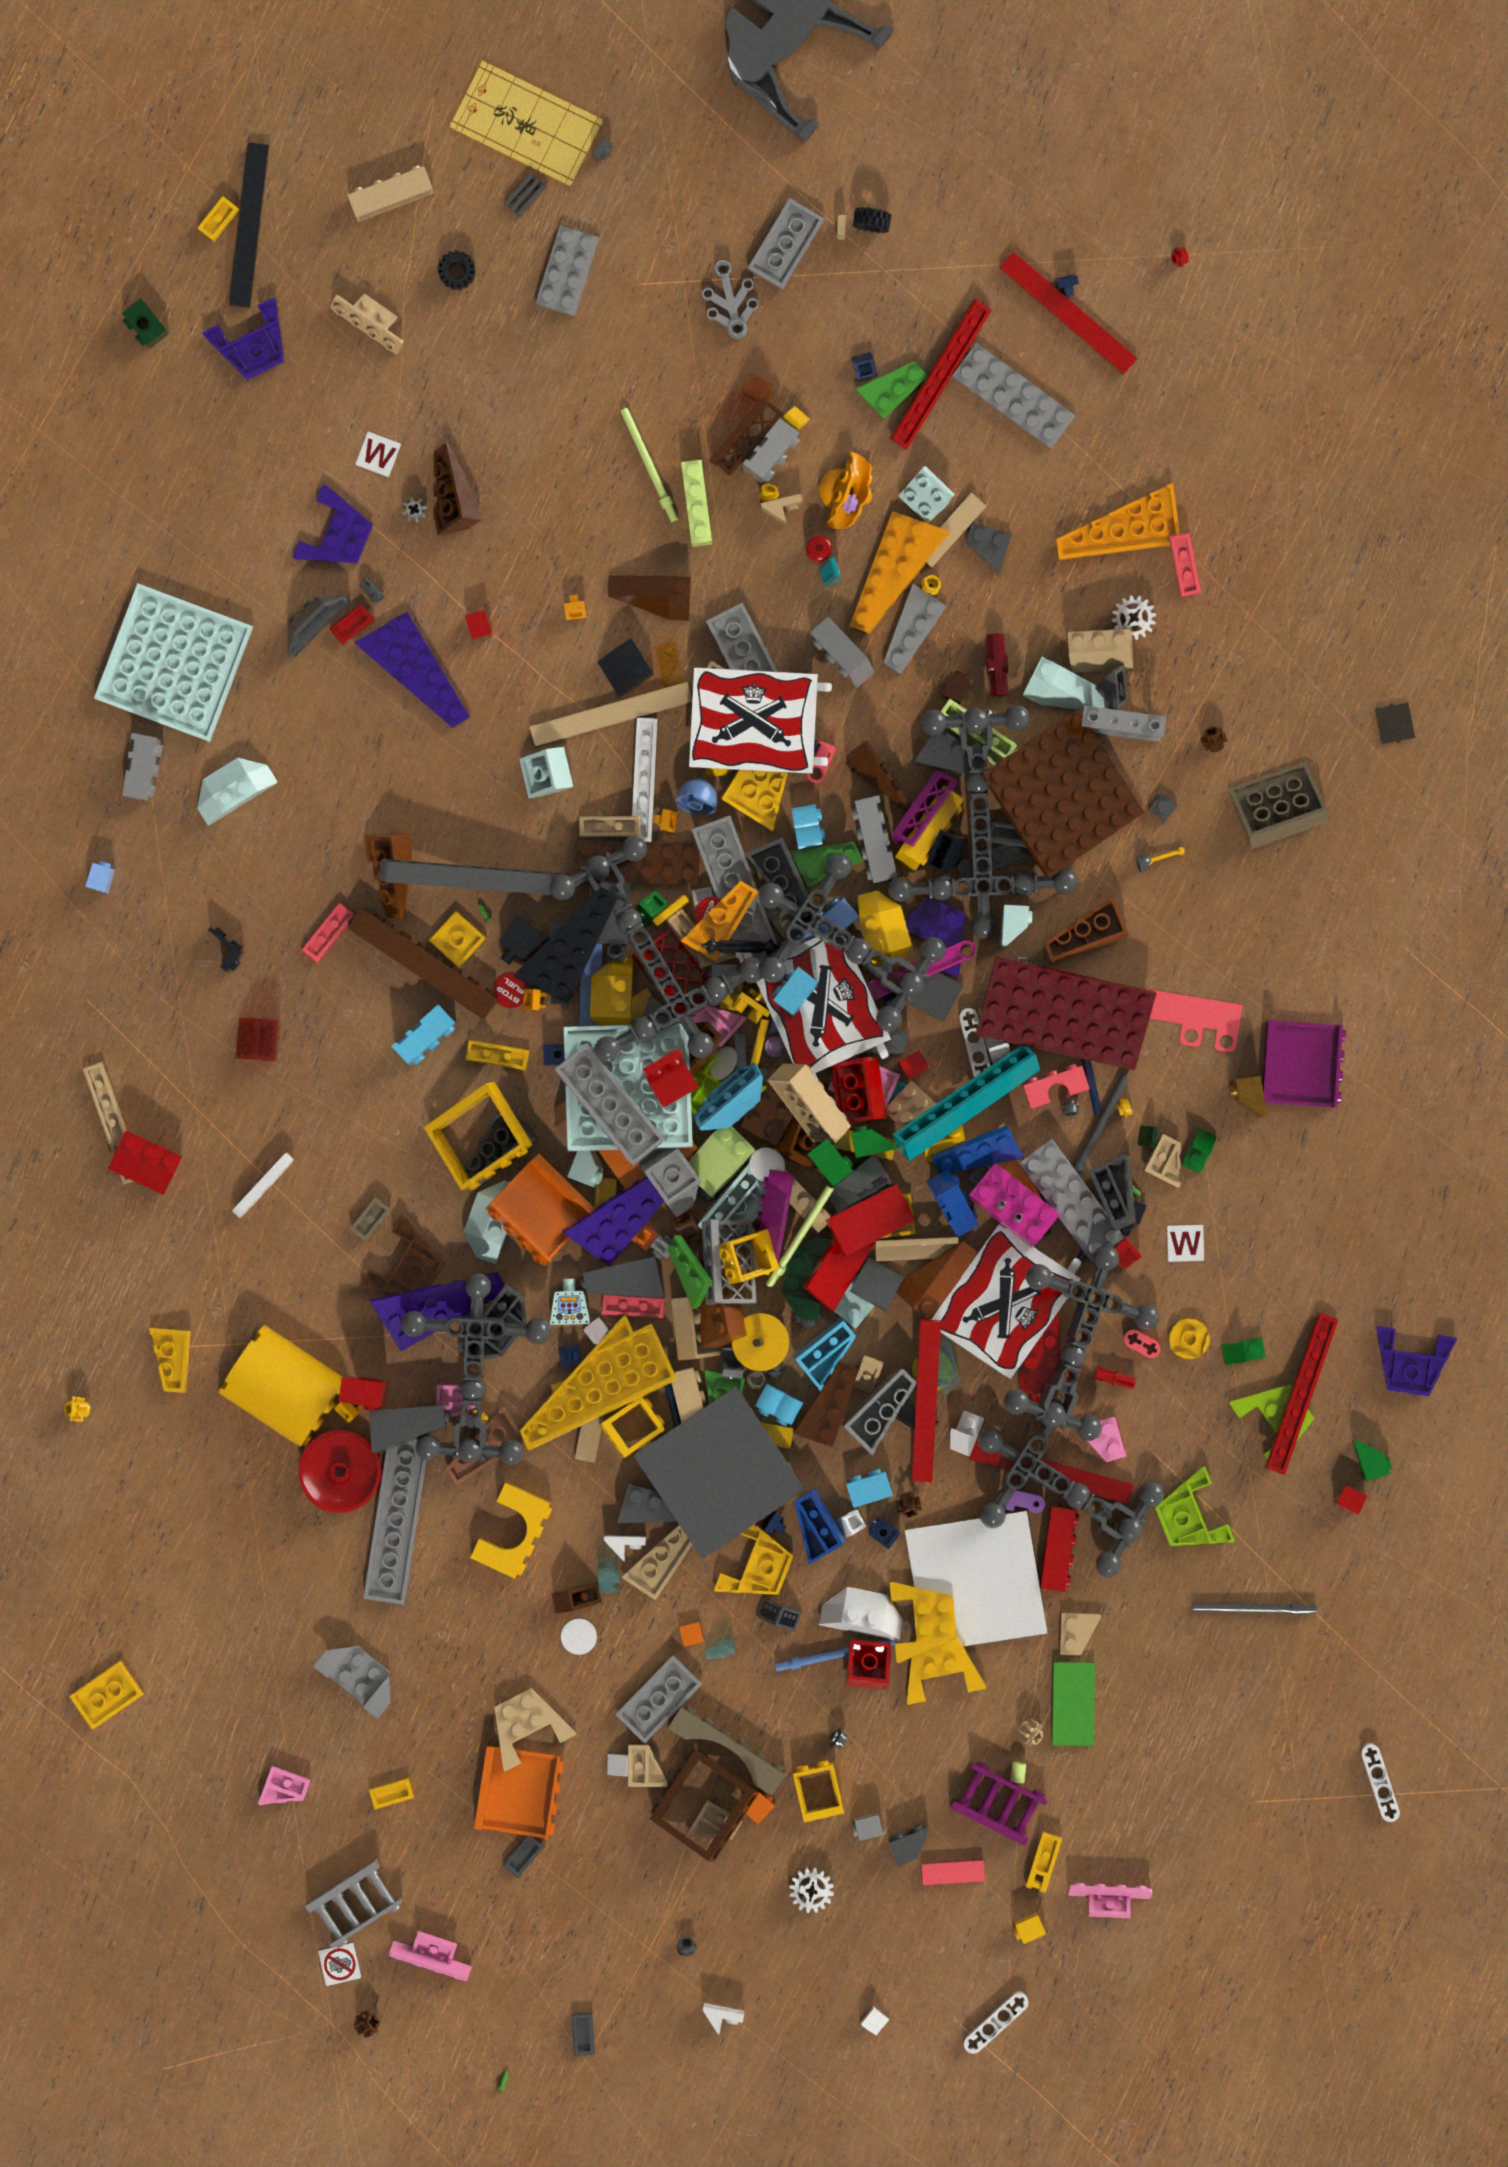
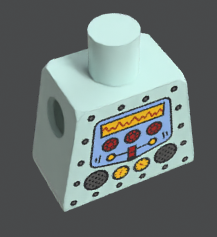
[550,1279,590,1325]

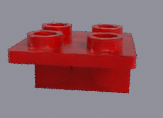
[642,1048,698,1108]

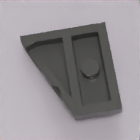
[966,523,1011,573]

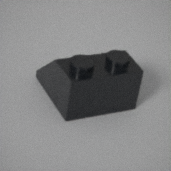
[597,638,654,697]

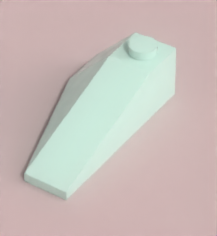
[1022,657,1110,710]

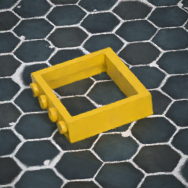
[424,1082,533,1191]

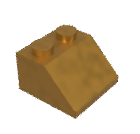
[1229,1076,1267,1118]

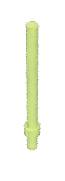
[620,408,678,523]
[765,1184,834,1288]

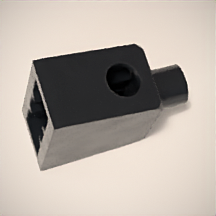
[926,829,968,874]
[500,914,548,965]

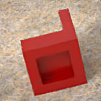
[465,610,493,639]
[898,1051,930,1080]
[1114,1238,1142,1269]
[1334,1486,1368,1515]

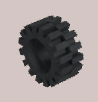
[852,207,892,233]
[438,250,476,290]

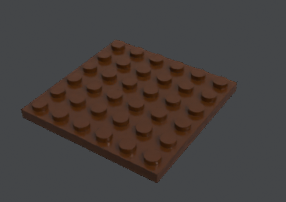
[981,708,1144,879]

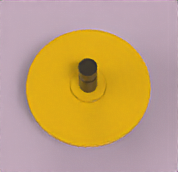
[732,1313,789,1371]

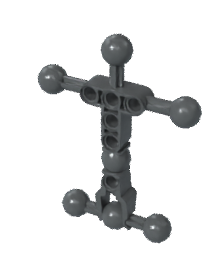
[758,853,946,1032]
[1003,1245,1160,1441]
[401,1273,551,1466]
[978,1397,1164,1578]

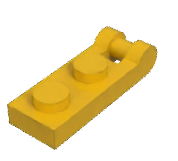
[1025,1831,1062,1893]

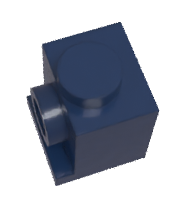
[543,1044,565,1065]
[868,1517,901,1550]

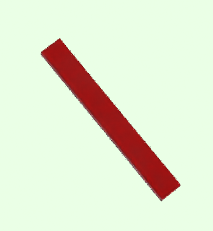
[1000,252,1137,375]
[889,299,992,450]
[1264,1313,1338,1475]
[911,1319,941,1482]
[969,1440,1134,1504]

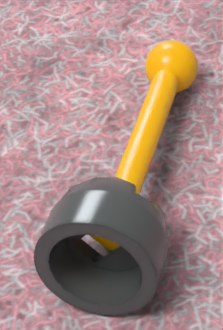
[1135,847,1185,872]

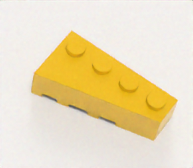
[893,786,964,875]

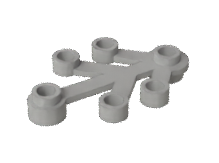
[702,260,759,339]

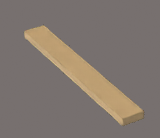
[530,682,692,747]

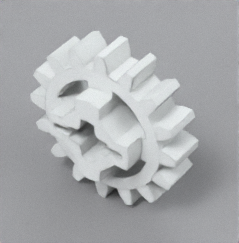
[1112,595,1156,640]
[789,1867,834,1913]

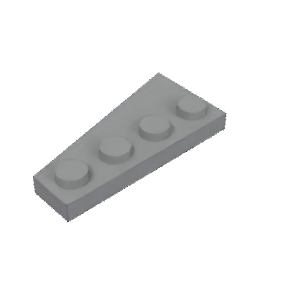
[883,584,947,674]

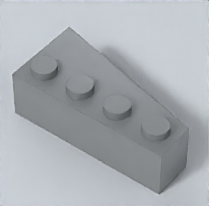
[851,795,897,884]
[841,1365,917,1455]

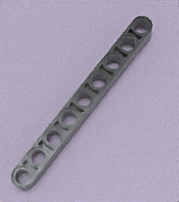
[379,859,563,895]

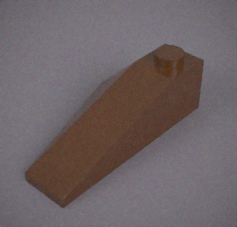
[434,443,482,535]

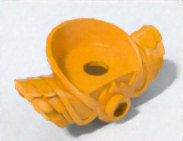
[819,452,872,529]

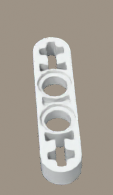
[959,1008,990,1077]
[232,1153,294,1218]
[1360,1743,1400,1822]
[964,1991,1028,2054]

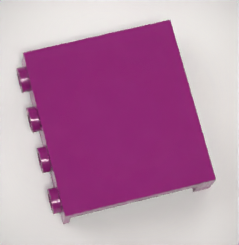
[1262,1020,1346,1108]

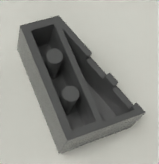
[828,1155,893,1213]

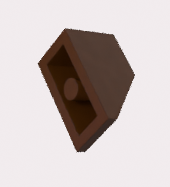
[551,1582,602,1613]

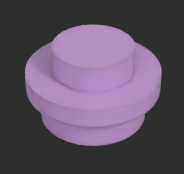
[842,494,858,514]
[765,1037,785,1057]

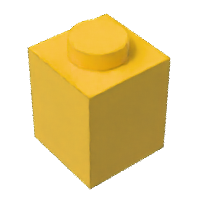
[1013,1912,1046,1944]

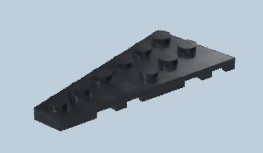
[513,887,619,1003]

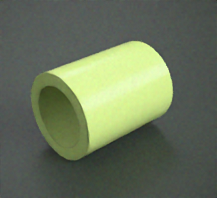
[1010,1762,1026,1783]

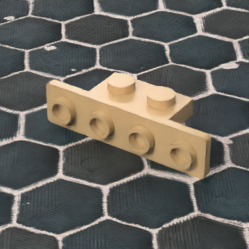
[330,294,403,355]

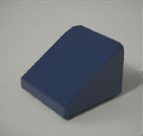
[851,352,877,381]

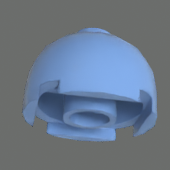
[675,778,718,816]

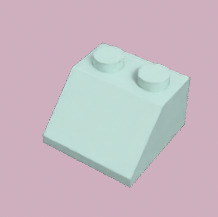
[519,747,573,799]
[1000,905,1032,949]

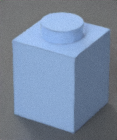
[85,861,115,894]

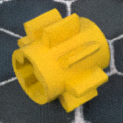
[64,1396,90,1422]

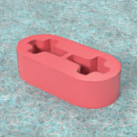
[1123,1329,1161,1358]

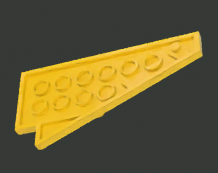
[520,1315,678,1451]

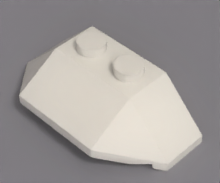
[819,1587,903,1641]

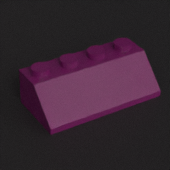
[755,1169,794,1264]

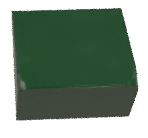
[1138,1126,1158,1148]

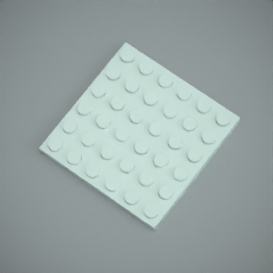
[94,583,254,742]
[564,1023,693,1151]

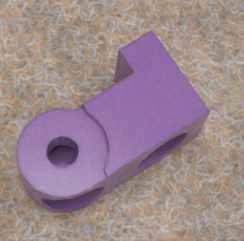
[1005,1489,1045,1513]

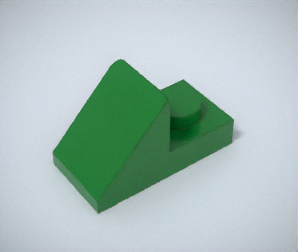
[1181,1128,1217,1174]
[1221,1337,1266,1365]

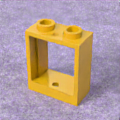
[718,1229,779,1284]
[599,1397,665,1459]
[793,1760,844,1823]

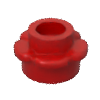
[1171,247,1189,267]

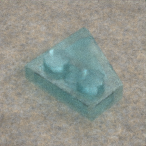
[938,1338,961,1395]

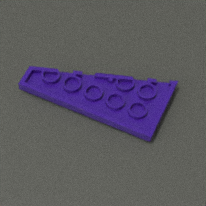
[562,1177,664,1267]
[370,1272,505,1351]

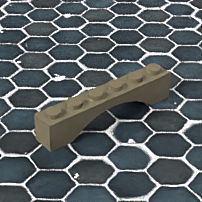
[668,1705,785,1796]

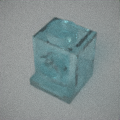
[598,1562,620,1593]

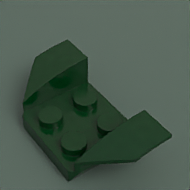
[781,1236,831,1321]

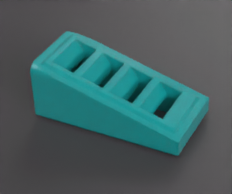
[819,557,841,586]

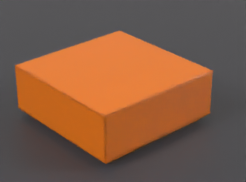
[679,1621,704,1647]

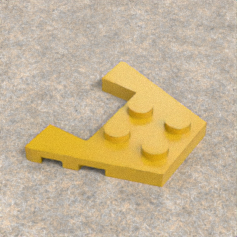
[714,1524,793,1595]
[890,1582,957,1663]
[907,1637,986,1705]

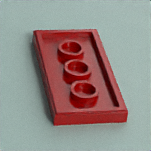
[826,1184,915,1257]
[803,1237,875,1311]

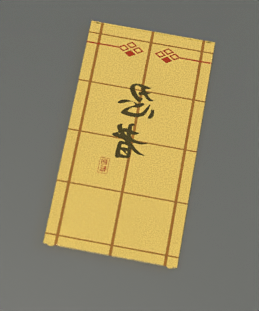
[450,60,603,186]

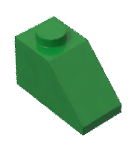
[851,1126,897,1158]
[1352,1440,1392,1481]

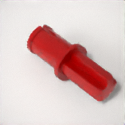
[1094,1366,1136,1390]

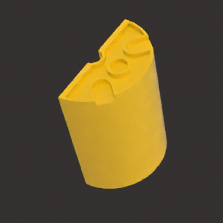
[219,1325,342,1448]

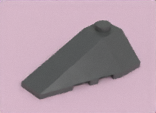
[464,1112,539,1192]

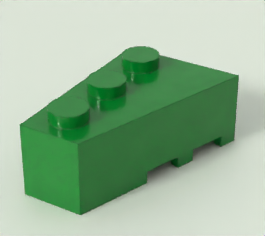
[808,1139,853,1187]

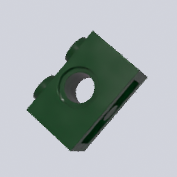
[122,298,169,349]

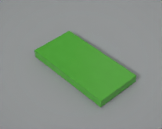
[1052,1662,1095,1746]

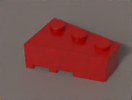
[338,1377,388,1411]

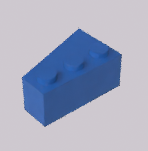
[926,1169,979,1237]
[794,1488,847,1565]

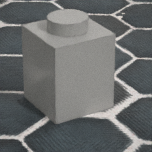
[852,1812,884,1841]

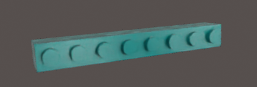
[893,1045,1040,1161]

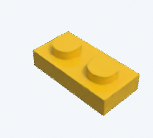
[198,196,239,242]

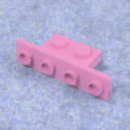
[1068,1883,1152,1918]
[389,1931,472,1981]

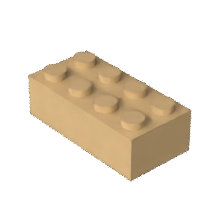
[767,1064,851,1143]

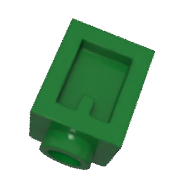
[635,890,669,927]

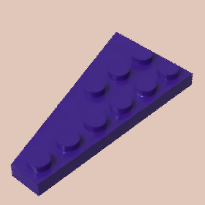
[354,612,470,728]

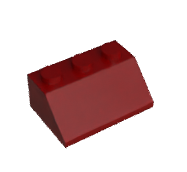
[830,1057,887,1124]
[107,1130,182,1195]

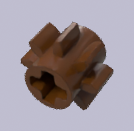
[1200,727,1228,752]
[896,1492,922,1518]
[354,2010,380,2038]

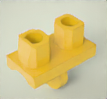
[731,988,770,1024]

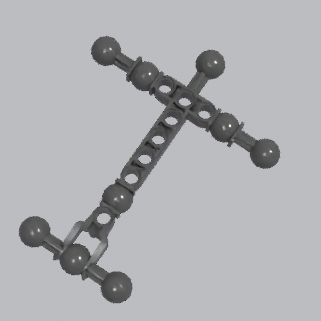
[887,705,1078,939]
[549,836,763,1062]

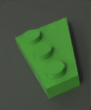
[856,362,927,419]
[790,842,863,888]
[668,1235,712,1309]
[704,1370,745,1404]

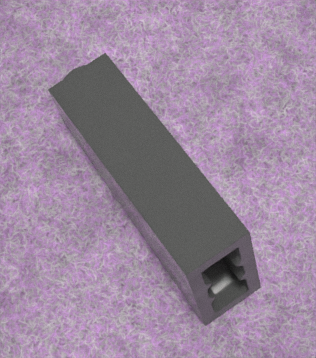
[580,1256,664,1298]
[369,1405,450,1454]

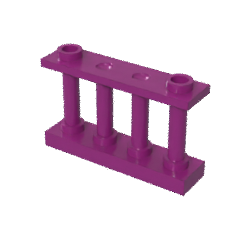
[950,1761,1047,1846]

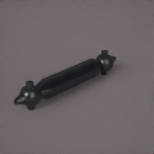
[701,938,780,955]

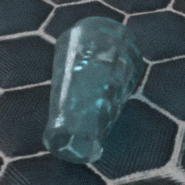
[704,1637,736,1661]

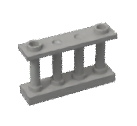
[1081,705,1166,742]
[305,1859,403,1948]

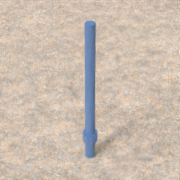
[775,1639,897,1672]

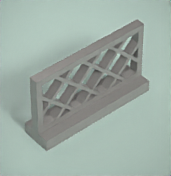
[702,1219,756,1305]

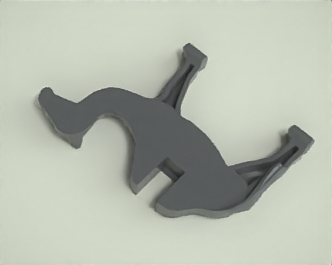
[726,0,894,144]

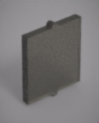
[1375,702,1415,744]

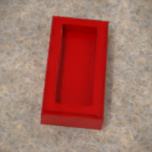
[329,603,374,645]

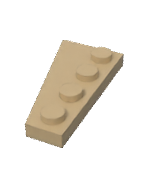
[621,1525,693,1601]

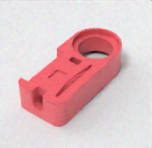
[807,741,836,783]

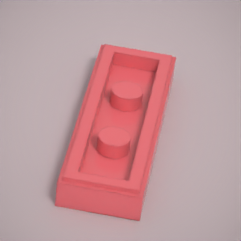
[1168,532,1201,597]
[301,902,356,963]
[602,1294,665,1318]
[921,1860,985,1885]

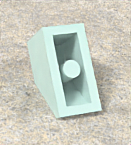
[567,1150,603,1188]

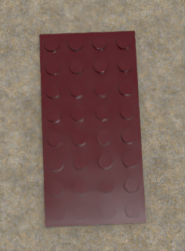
[975,956,1156,1070]

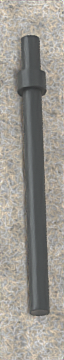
[1072,1074,1130,1175]
[1192,1603,1317,1616]

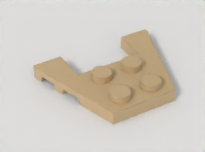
[494,1688,577,1772]

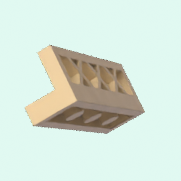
[875,1237,958,1261]

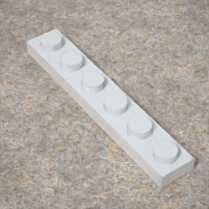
[632,718,658,842]

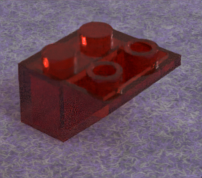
[236,1018,281,1062]

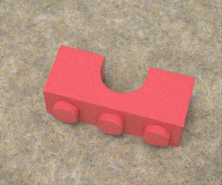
[1022,1063,1090,1109]

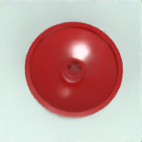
[298,1430,381,1513]

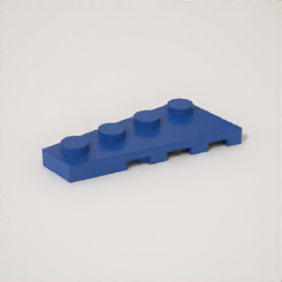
[931,1125,1024,1173]

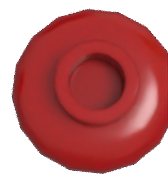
[805,535,832,564]

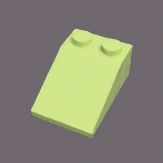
[688,1126,755,1198]

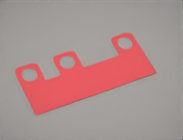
[1142,988,1243,1053]

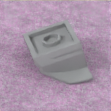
[638,1148,701,1217]
[313,1645,390,1719]

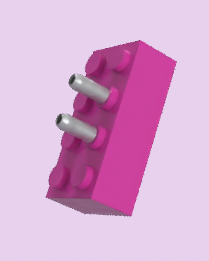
[968,1163,1060,1248]

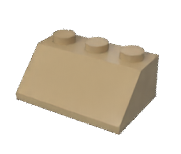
[1068,628,1133,673]
[671,1297,723,1360]

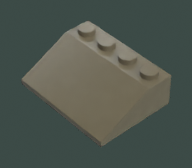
[1228,761,1329,850]

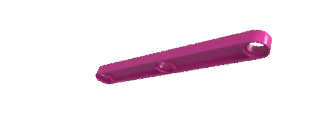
[866,940,976,1001]

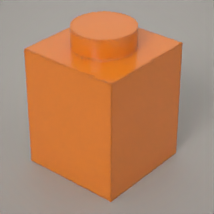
[746,1790,775,1824]

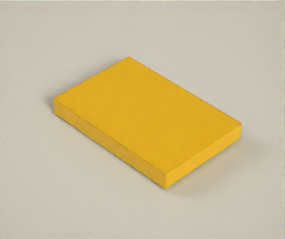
[69,1660,144,1730]

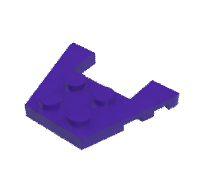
[202,298,284,380]
[293,484,373,564]
[905,896,965,978]
[1376,1326,1457,1396]

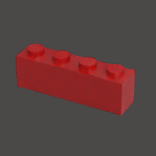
[1040,1505,1079,1592]

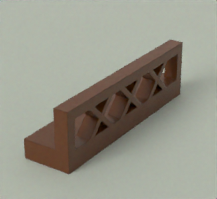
[709,397,783,476]

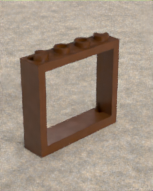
[650,1750,760,1862]

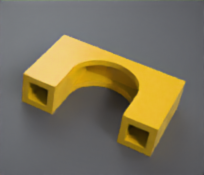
[470,1482,552,1579]

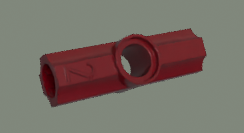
[986,633,1009,697]

